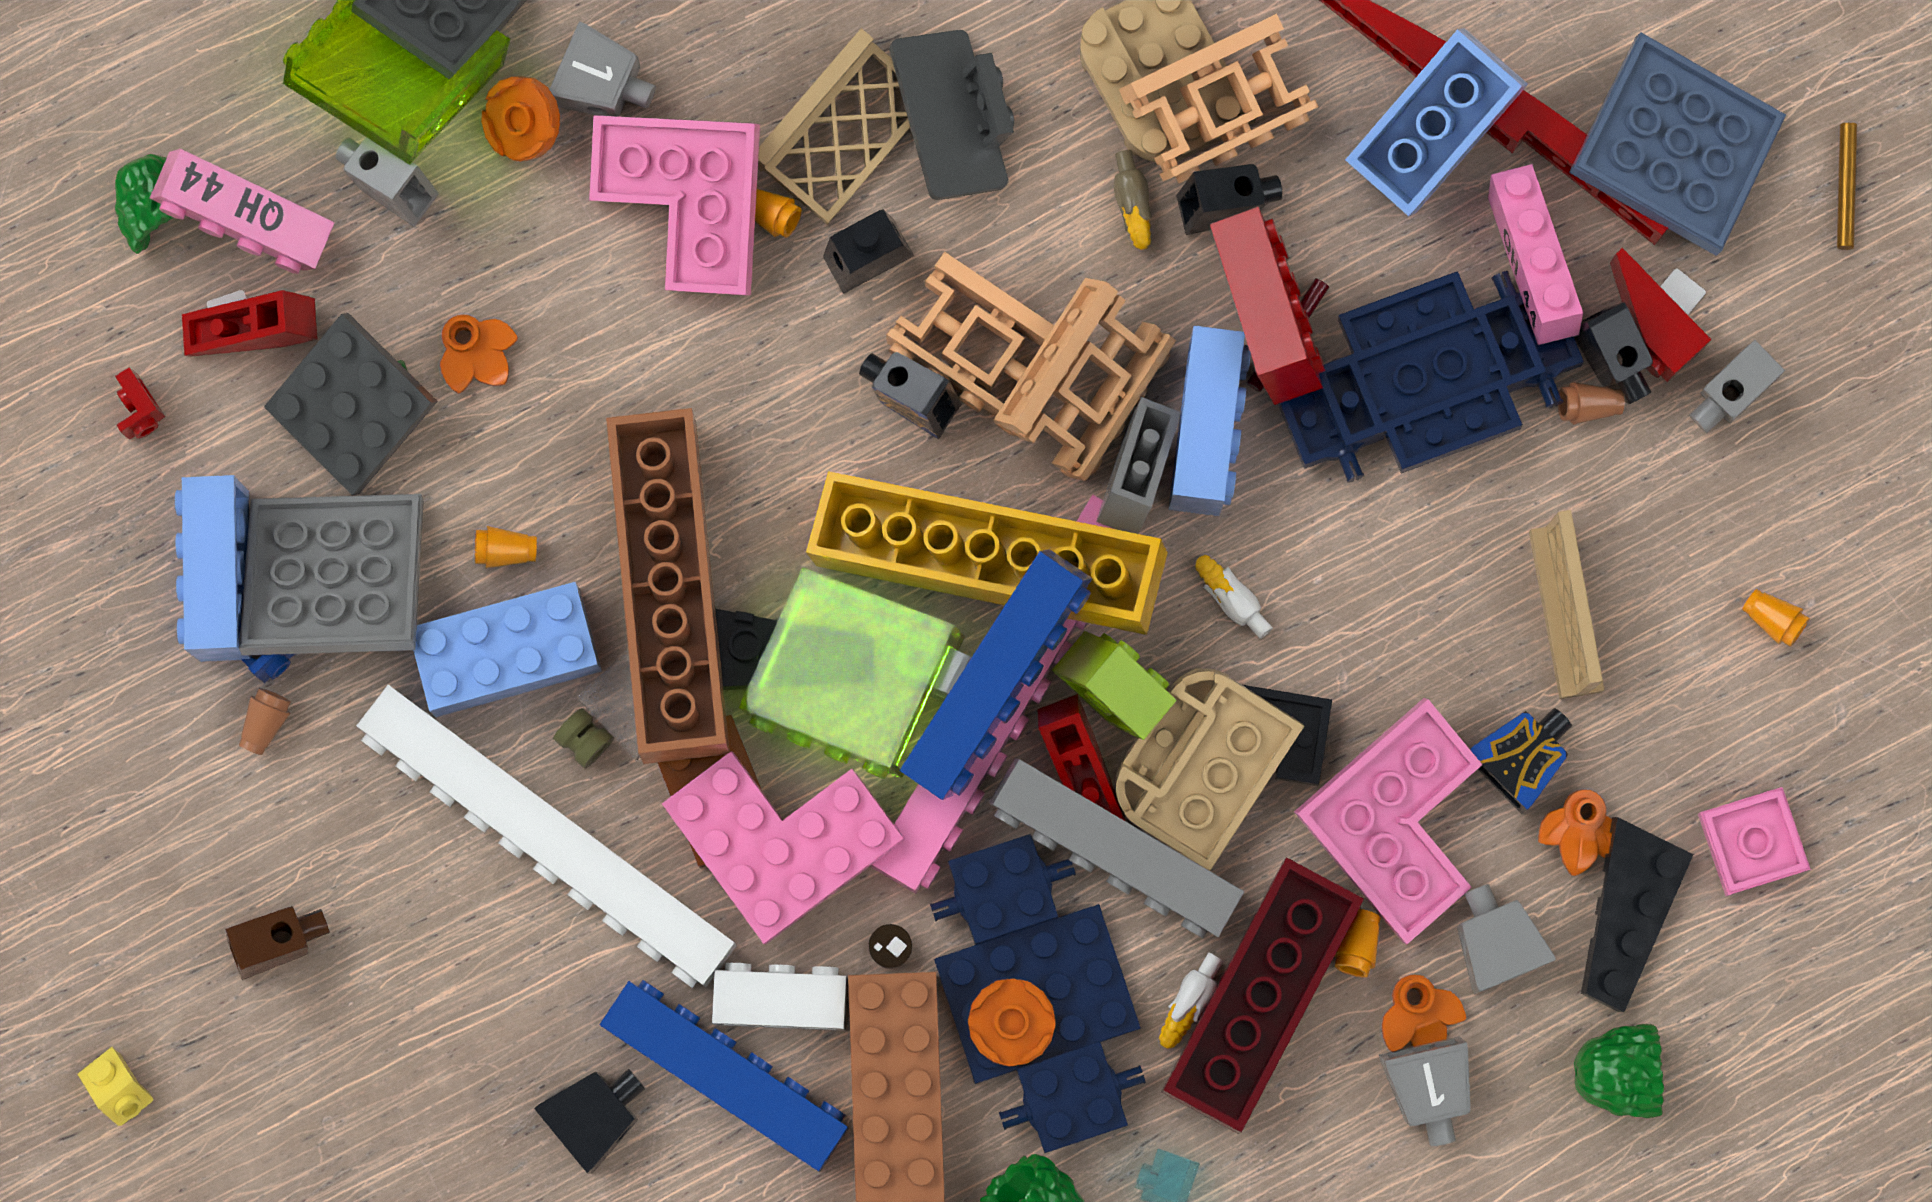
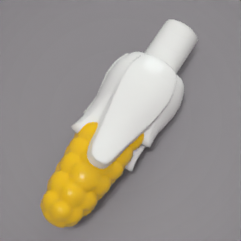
[1195,555,1273,639]
[1159,952,1223,1049]

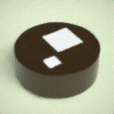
[869,924,912,969]

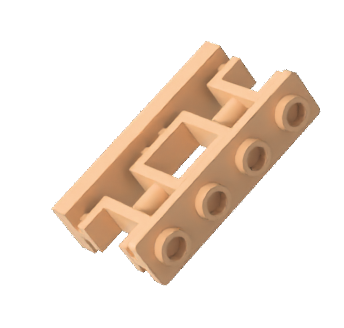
[1119,14,1319,184]
[886,252,1054,436]
[994,278,1176,481]

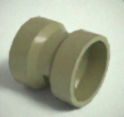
[553,708,614,769]

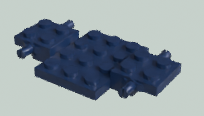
[1278,271,1584,483]
[930,834,1146,1154]

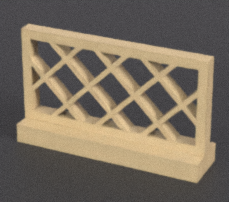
[758,28,910,225]
[1529,510,1604,699]

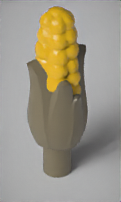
[1114,150,1152,250]

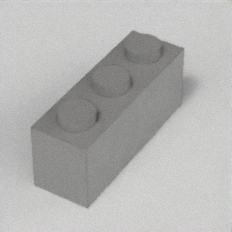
[1096,397,1181,534]

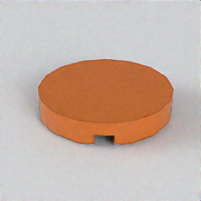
[481,76,560,162]
[968,979,1056,1067]

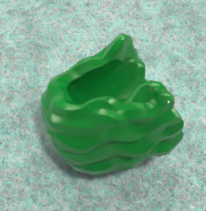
[115,154,186,254]
[1574,1024,1664,1118]
[980,1154,1084,1202]

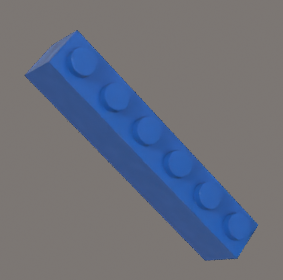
[899,549,1093,800]
[599,980,849,1172]

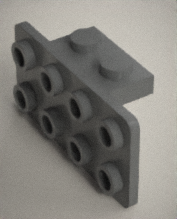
[889,30,1014,200]

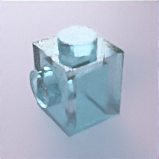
[1134,1149,1200,1202]

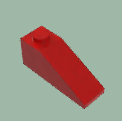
[1610,248,1712,382]
[182,290,318,357]
[1037,694,1126,821]

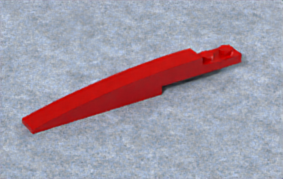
[1318,0,1668,245]

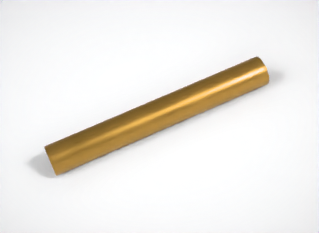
[1837,123,1857,250]

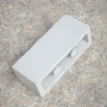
[712,963,848,1031]

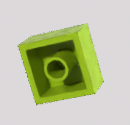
[1052,631,1177,740]

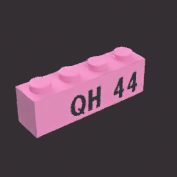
[150,149,335,274]
[1488,164,1583,345]

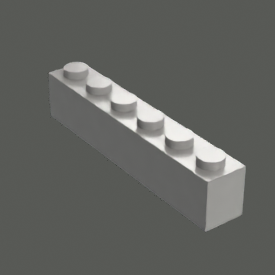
[989,758,1245,938]

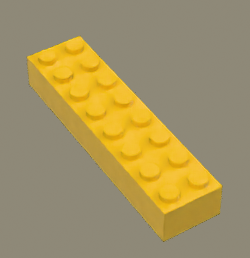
[806,471,1168,635]

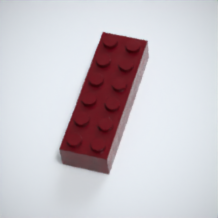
[1161,857,1364,1134]

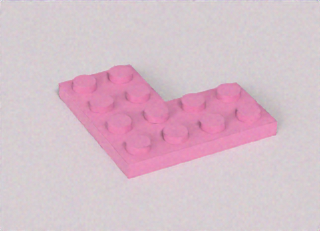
[589,115,760,295]
[1294,698,1482,944]
[662,752,905,944]

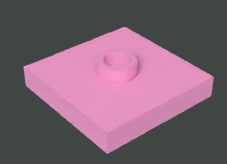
[1698,787,1811,896]

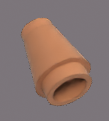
[1558,382,1625,425]
[239,688,291,755]

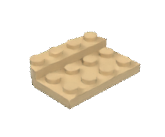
[1080,0,1256,162]
[1115,668,1304,871]

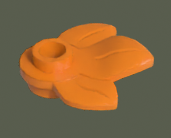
[440,315,518,394]
[1538,789,1612,876]
[1382,975,1466,1052]

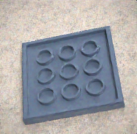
[1569,32,1786,256]

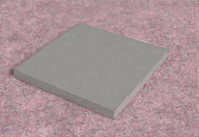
[239,494,424,655]

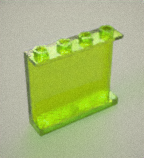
[282,0,510,165]
[739,567,965,779]

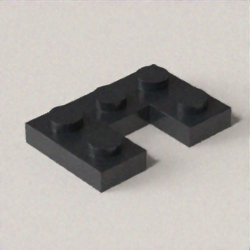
[1243,685,1332,786]

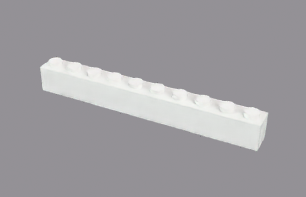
[356,685,737,988]

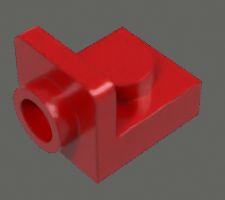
[115,367,166,439]

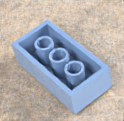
[1345,28,1528,216]
[1169,326,1251,516]
[175,475,252,662]
[413,582,602,717]

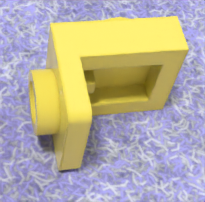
[77,1047,153,1126]

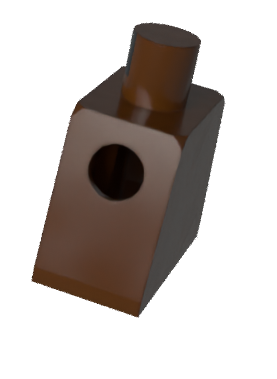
[225,906,330,980]

